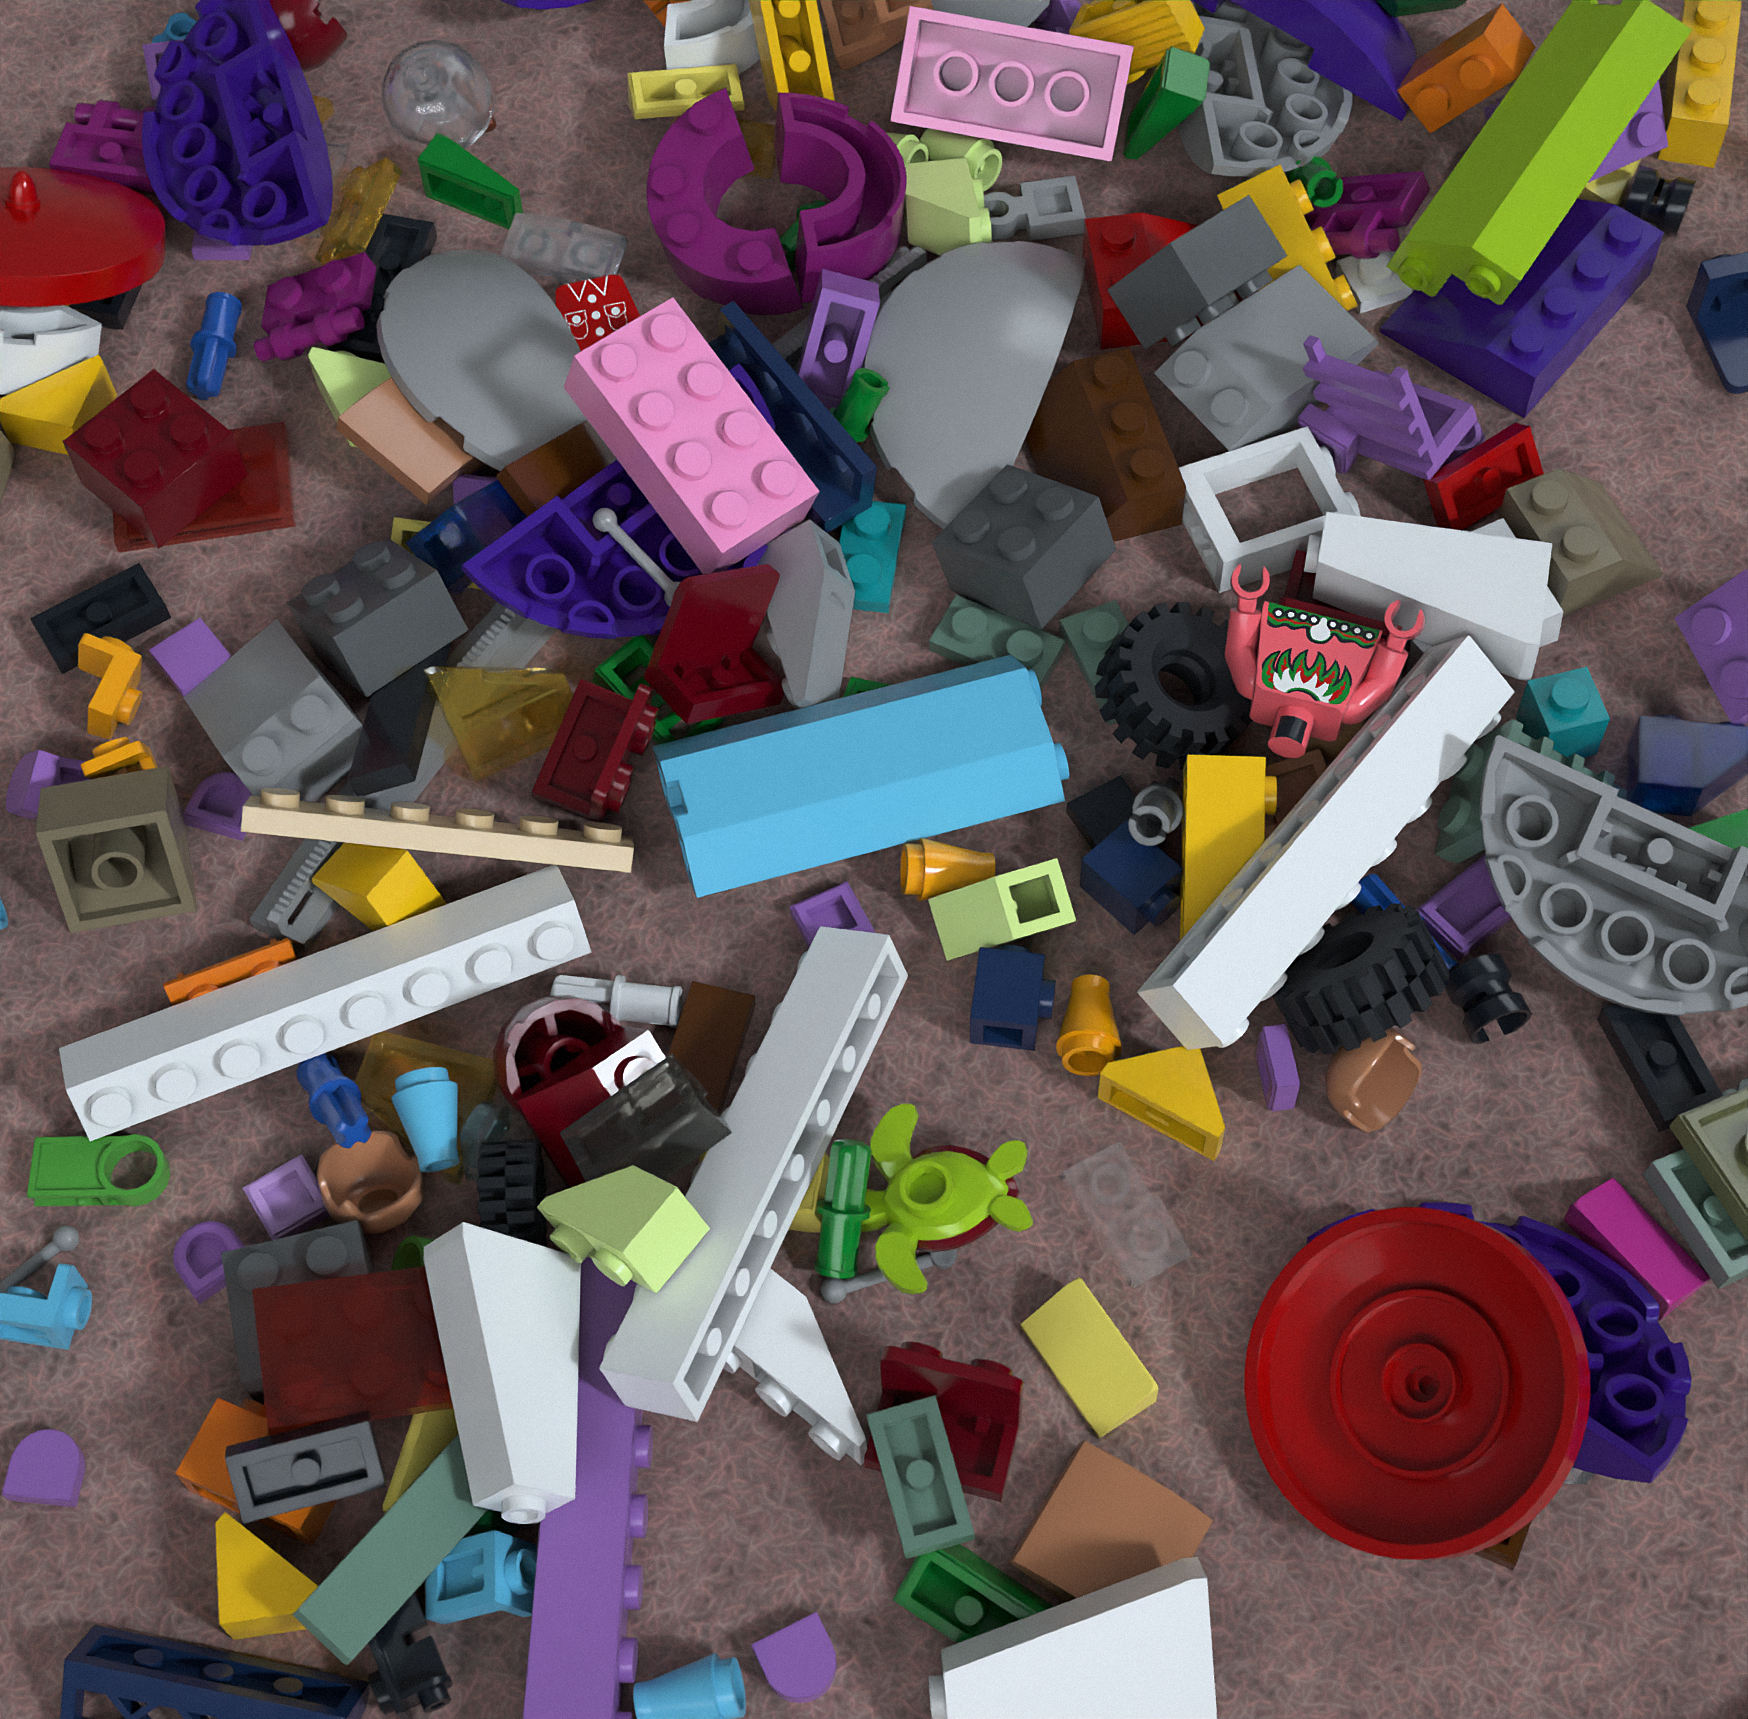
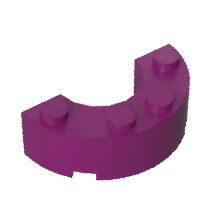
[646,88,804,315]
[774,93,907,303]

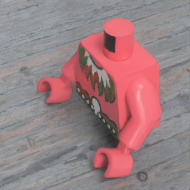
[1224,564,1426,758]

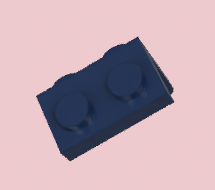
[1686,252,1748,394]

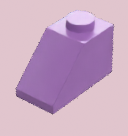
[797,269,880,409]

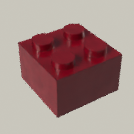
[62,369,248,549]

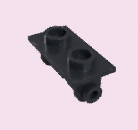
[367,1592,453,1719]

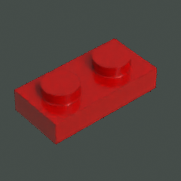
[1423,423,1544,531]

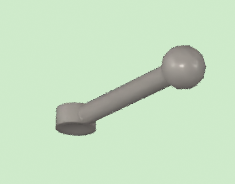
[593,508,681,606]
[0,1225,80,1293]
[820,1249,957,1304]

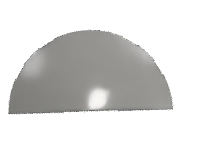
[1177,0,1352,177]
[862,241,1086,530]
[377,249,610,471]
[1479,735,1748,1016]

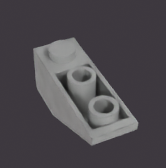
[757,519,855,709]

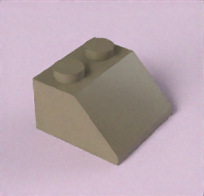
[1498,468,1663,617]
[36,766,197,933]

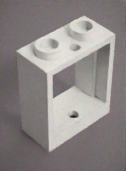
[1179,426,1360,593]

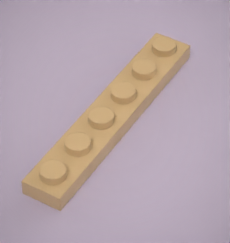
[241,788,634,873]

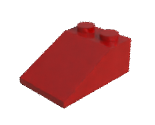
[1082,212,1259,349]

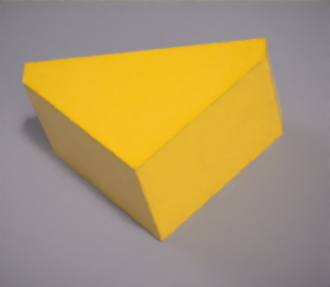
[0,354,117,455]
[311,843,447,931]
[1098,1046,1225,1161]
[215,1512,318,1640]

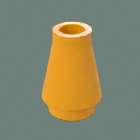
[900,838,995,901]
[1056,974,1122,1076]

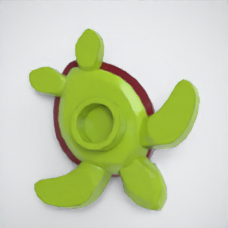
[861,1103,1033,1294]

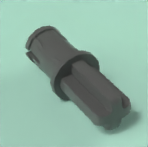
[1128,777,1184,846]

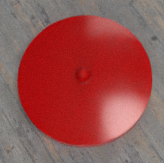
[0,167,166,307]
[1244,1207,1590,1560]

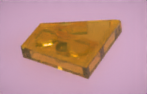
[424,666,573,781]
[354,1031,498,1185]

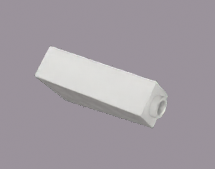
[1304,512,1552,681]
[423,1222,581,1524]
[928,1557,1217,1719]

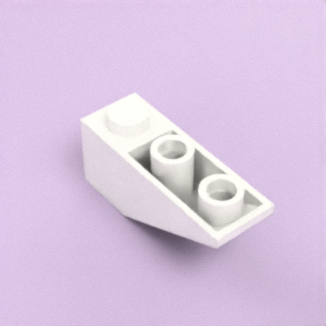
[723,1268,867,1465]

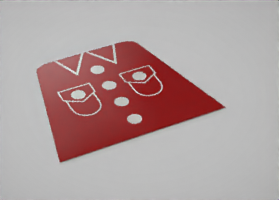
[555,274,640,351]

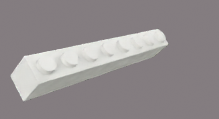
[1137,635,1515,1050]
[59,865,591,1141]
[599,926,908,1422]

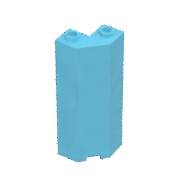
[652,655,1069,898]

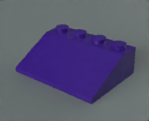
[1379,199,1664,418]

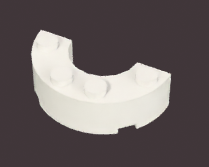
[664,0,760,75]
[0,305,102,395]

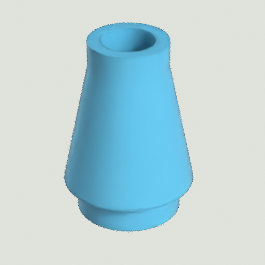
[391,1067,460,1172]
[633,1653,746,1719]

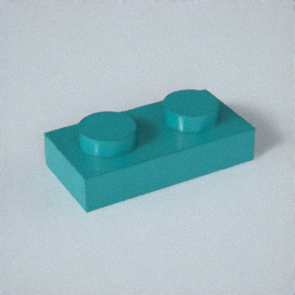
[839,501,906,613]

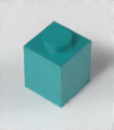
[1516,667,1610,758]

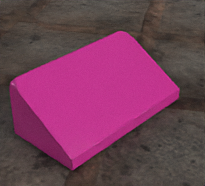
[1563,1178,1711,1321]

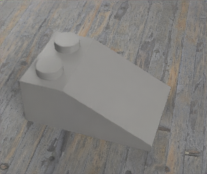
[1154,265,1379,451]
[183,619,364,802]

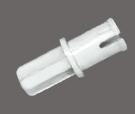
[550,975,683,1028]

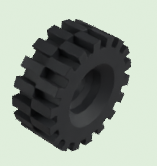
[1095,602,1253,770]
[1272,903,1449,1054]

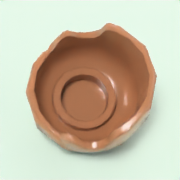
[1325,1027,1422,1133]
[317,1131,424,1235]

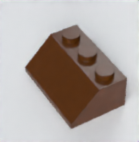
[1025,347,1186,542]

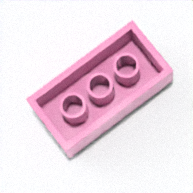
[890,6,1134,161]
[563,297,820,575]

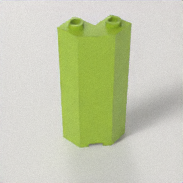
[1386,0,1692,305]

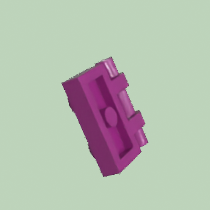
[49,99,155,193]
[1304,171,1431,261]
[254,252,376,362]

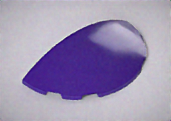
[142,0,333,247]
[1191,0,1417,121]
[461,363,775,639]
[1306,1202,1692,1484]

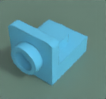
[0,1263,92,1350]
[426,1530,538,1624]

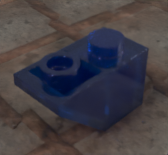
[406,480,527,594]
[1627,715,1748,817]

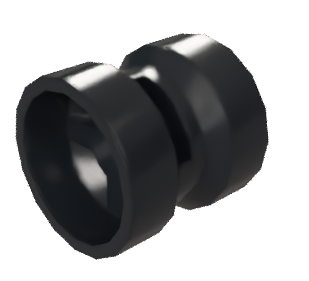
[1624,165,1696,236]
[1443,953,1532,1044]

